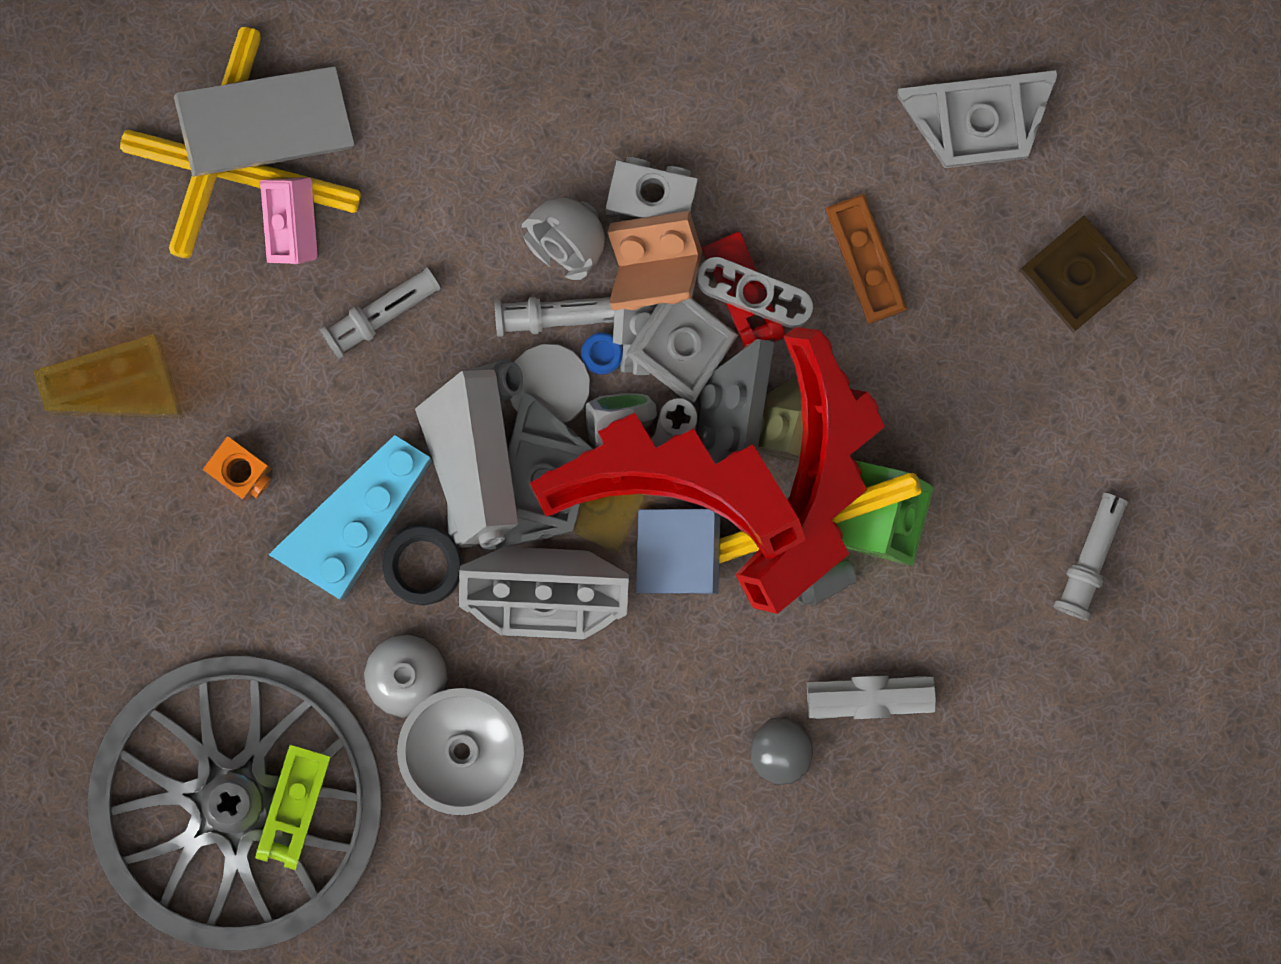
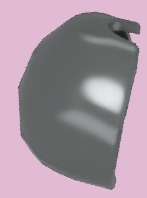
[750,717,813,785]

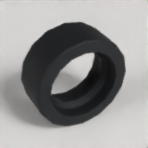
[382,525,463,606]

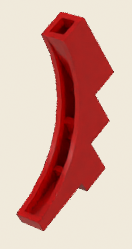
[735,327,885,614]
[530,412,806,560]

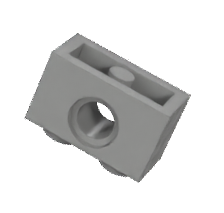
[606,157,698,220]

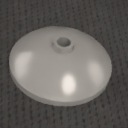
[397,688,524,815]

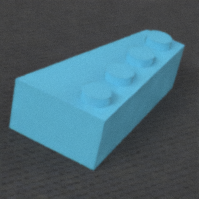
[268,435,433,601]

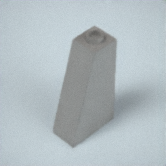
[415,370,518,547]

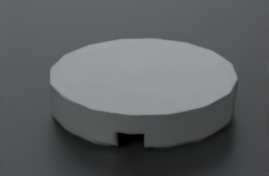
[510,344,590,424]

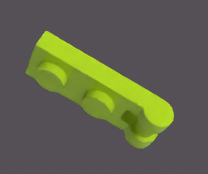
[255,745,331,871]

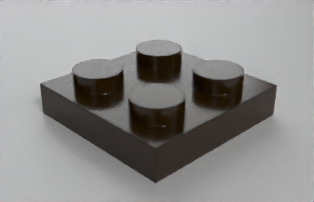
[1019,215,1138,333]

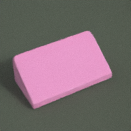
[260,177,318,264]

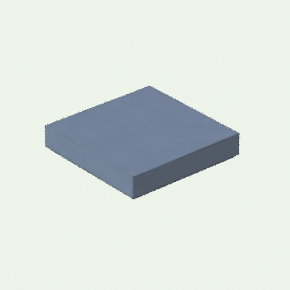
[636,509,720,594]

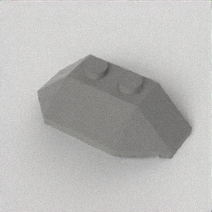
[459,547,629,639]

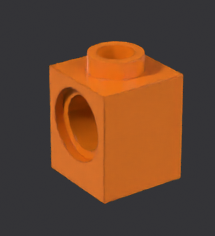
[202,436,272,502]

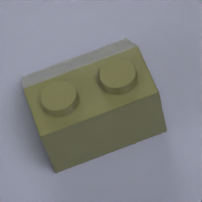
[757,377,850,462]

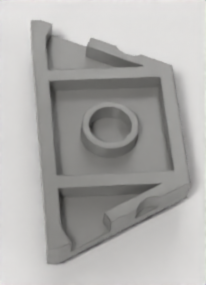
[897,70,1057,168]

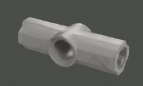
[807,676,936,719]

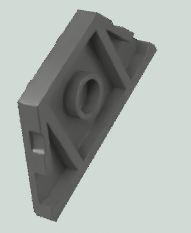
[696,339,774,464]
[483,392,593,550]

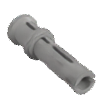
[319,267,441,360]
[494,297,615,337]
[1053,493,1128,621]

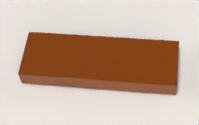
[825,194,908,325]

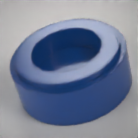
[581,333,623,375]

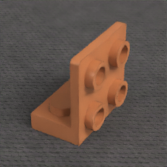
[608,211,703,310]

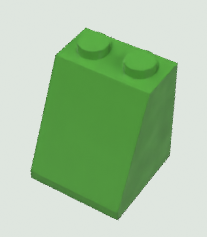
[836,461,934,566]

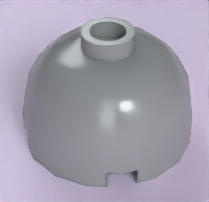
[522,197,605,280]
[364,634,447,718]

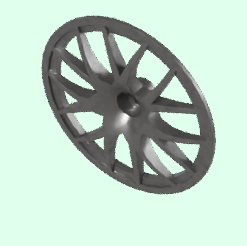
[88,656,382,950]

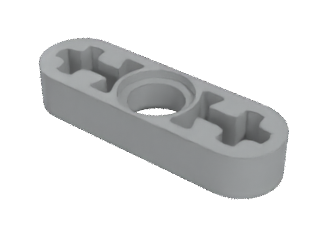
[697,257,813,328]

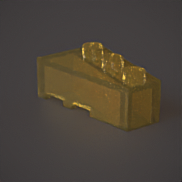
[33,334,184,419]

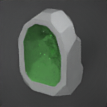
[586,393,657,448]

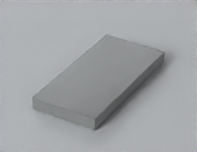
[174,66,355,177]

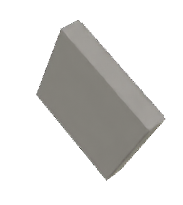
[625,298,738,402]

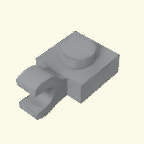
[613,304,658,375]

